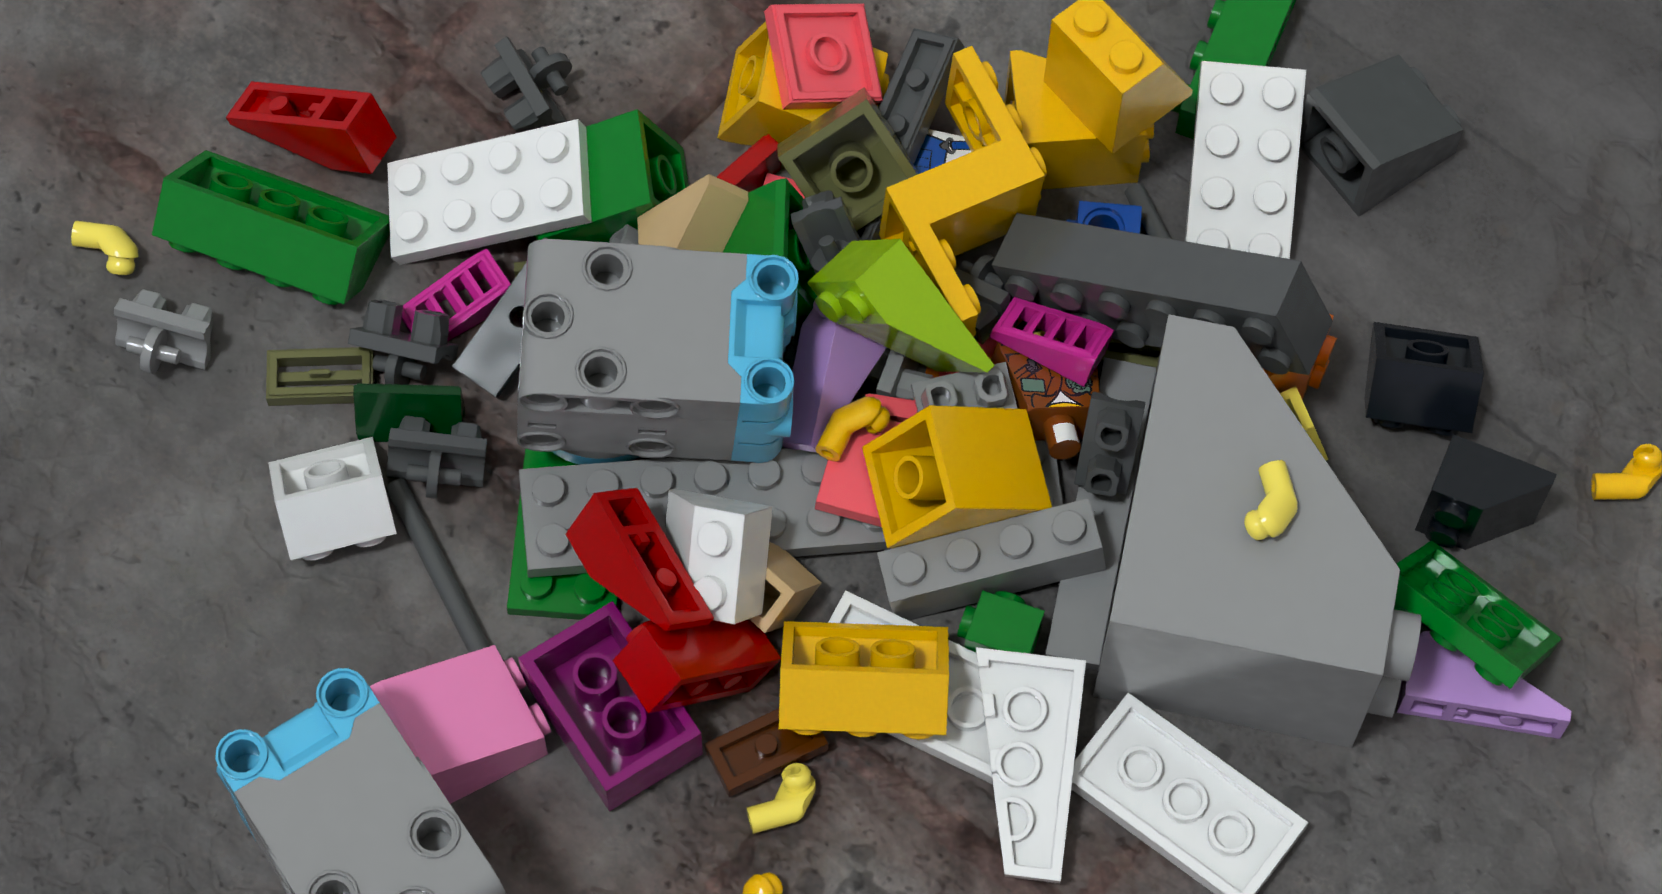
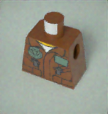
[991,339,1100,459]

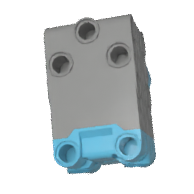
[517,239,799,465]
[215,668,506,894]

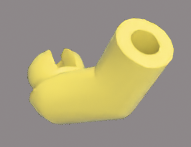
[71,221,139,275]
[1244,460,1298,540]
[746,763,816,834]

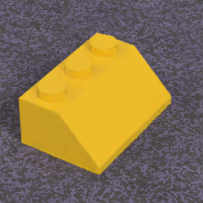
[779,621,949,739]

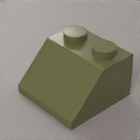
[777,87,919,231]

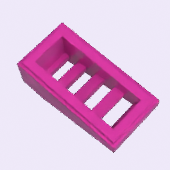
[401,248,511,341]
[990,297,1115,387]

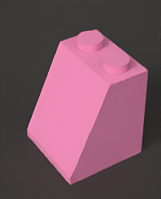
[370,645,551,804]

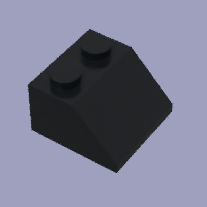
[1364,322,1484,436]
[1415,434,1557,550]

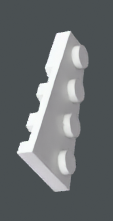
[976,647,1086,884]

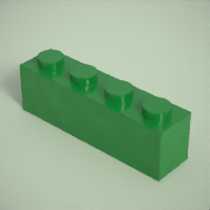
[1171,0,1297,140]

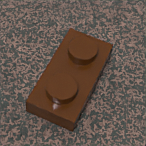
[704,708,828,797]

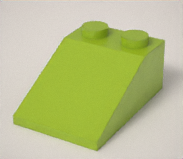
[807,239,995,373]

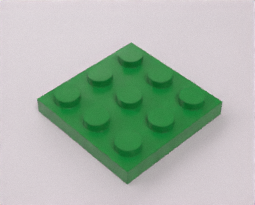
[1394,541,1562,689]

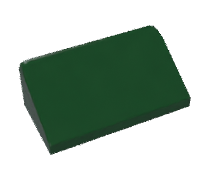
[353,383,465,442]

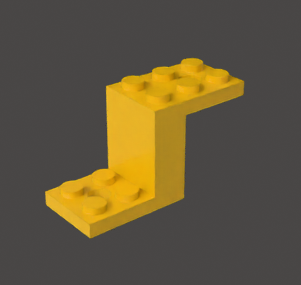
[879,46,1047,337]

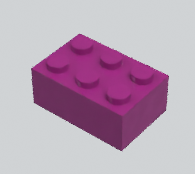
[518,601,703,811]

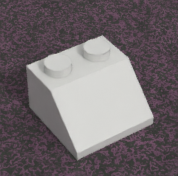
[268,437,397,560]
[665,489,773,624]

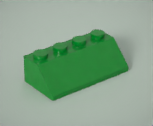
[152,150,390,305]

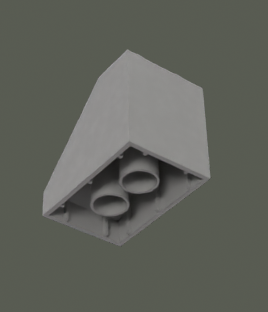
[1093,314,1422,748]

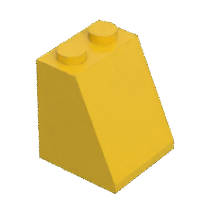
[1044,0,1193,154]
[717,21,889,146]
[1004,50,1154,189]
[862,405,1052,548]

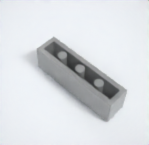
[877,498,1106,620]

